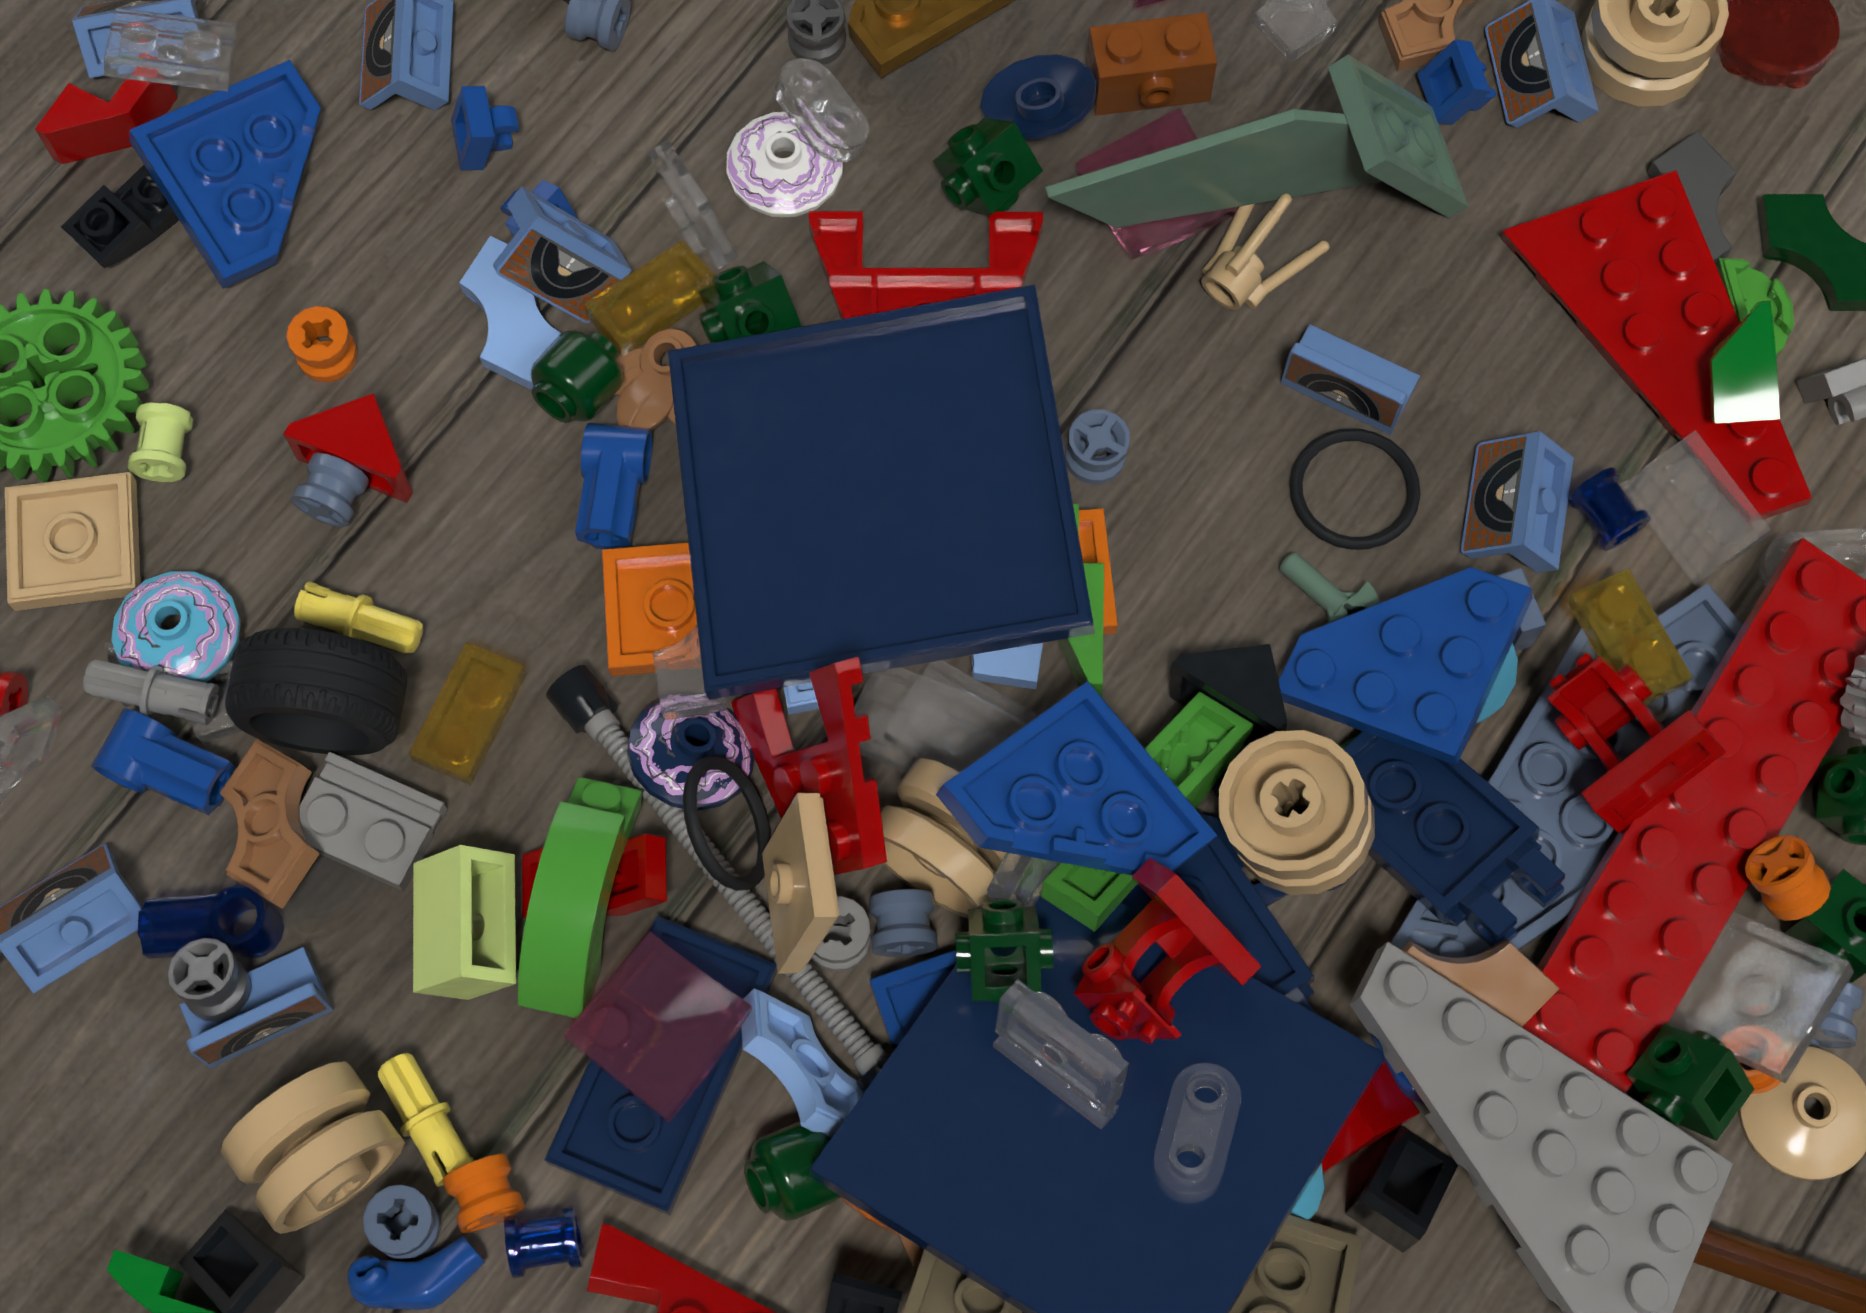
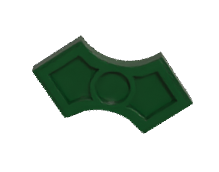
[1758,194,1866,311]

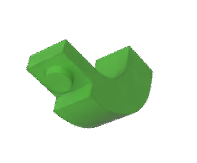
[518,777,642,1020]

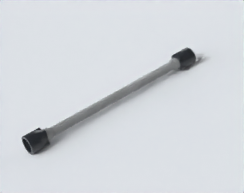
[546,665,891,1093]

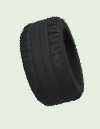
[225,628,407,755]

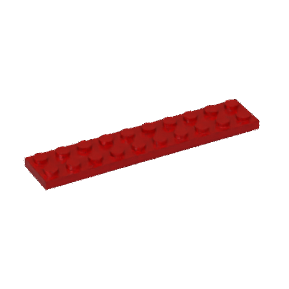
[1522,538,1866,1094]

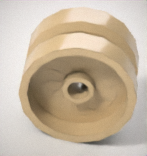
[1581,0,1729,107]
[1219,730,1375,895]
[880,758,1026,918]
[221,1061,405,1234]

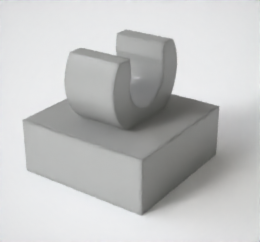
[1797,357,1866,425]

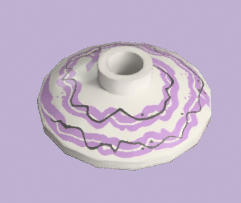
[726,112,843,217]

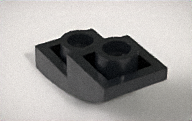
[61,165,179,268]

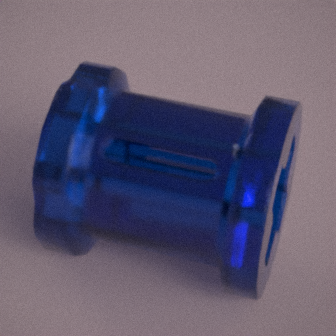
[1568,468,1651,551]
[504,1205,583,1279]

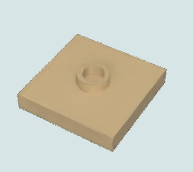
[5,472,141,611]
[762,793,840,974]

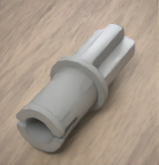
[83,659,219,725]

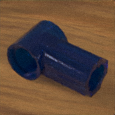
[138,886,284,959]

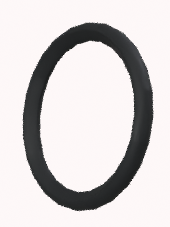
[1290,429,1421,550]
[683,756,771,891]

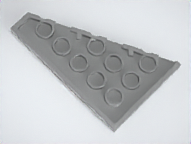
[1349,942,1734,1313]

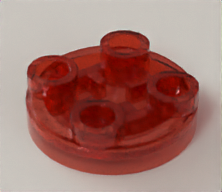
[1719,0,1840,89]

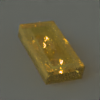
[584,240,715,357]
[1567,568,1693,704]
[408,642,527,786]

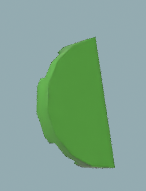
[1715,258,1794,357]

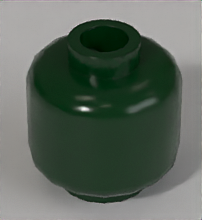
[531,330,623,423]
[744,1121,841,1221]

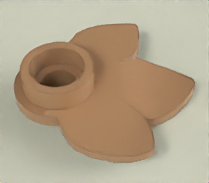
[614,328,698,431]

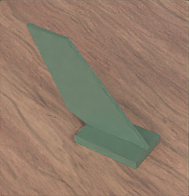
[1045,54,1469,228]

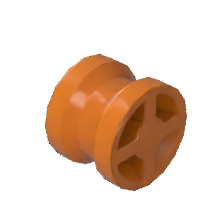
[286,306,358,383]
[1745,835,1831,921]
[442,1154,526,1233]

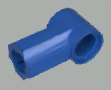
[575,423,652,549]
[91,709,235,816]

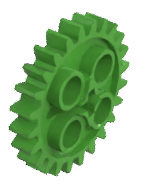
[0,289,149,482]

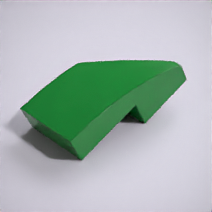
[1709,301,1780,424]
[107,1249,215,1313]

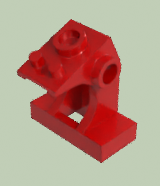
[1547,653,1726,833]
[1073,858,1261,1044]

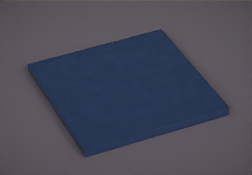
[668,285,1095,700]
[810,858,1385,1313]

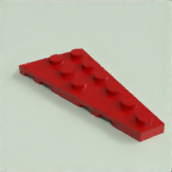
[1501,170,1812,524]

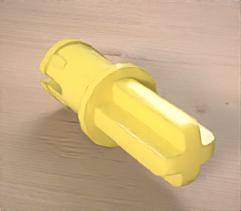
[294,582,423,653]
[378,1052,474,1187]

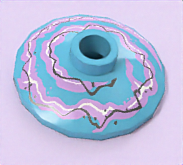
[111,571,241,682]

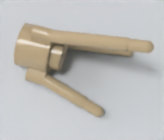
[1201,193,1329,311]

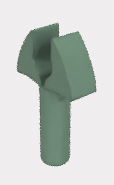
[1280,552,1381,625]

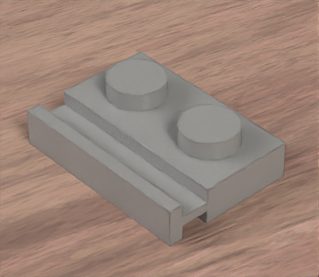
[299,752,448,892]

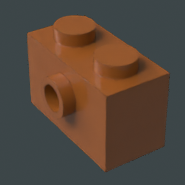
[1086,12,1217,116]

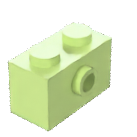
[413,845,516,1000]

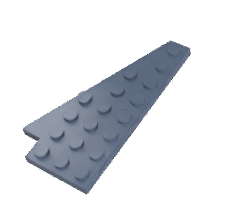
[1391,570,1743,958]

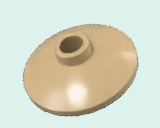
[1738,1046,1866,1181]

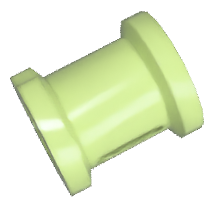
[128,402,193,482]

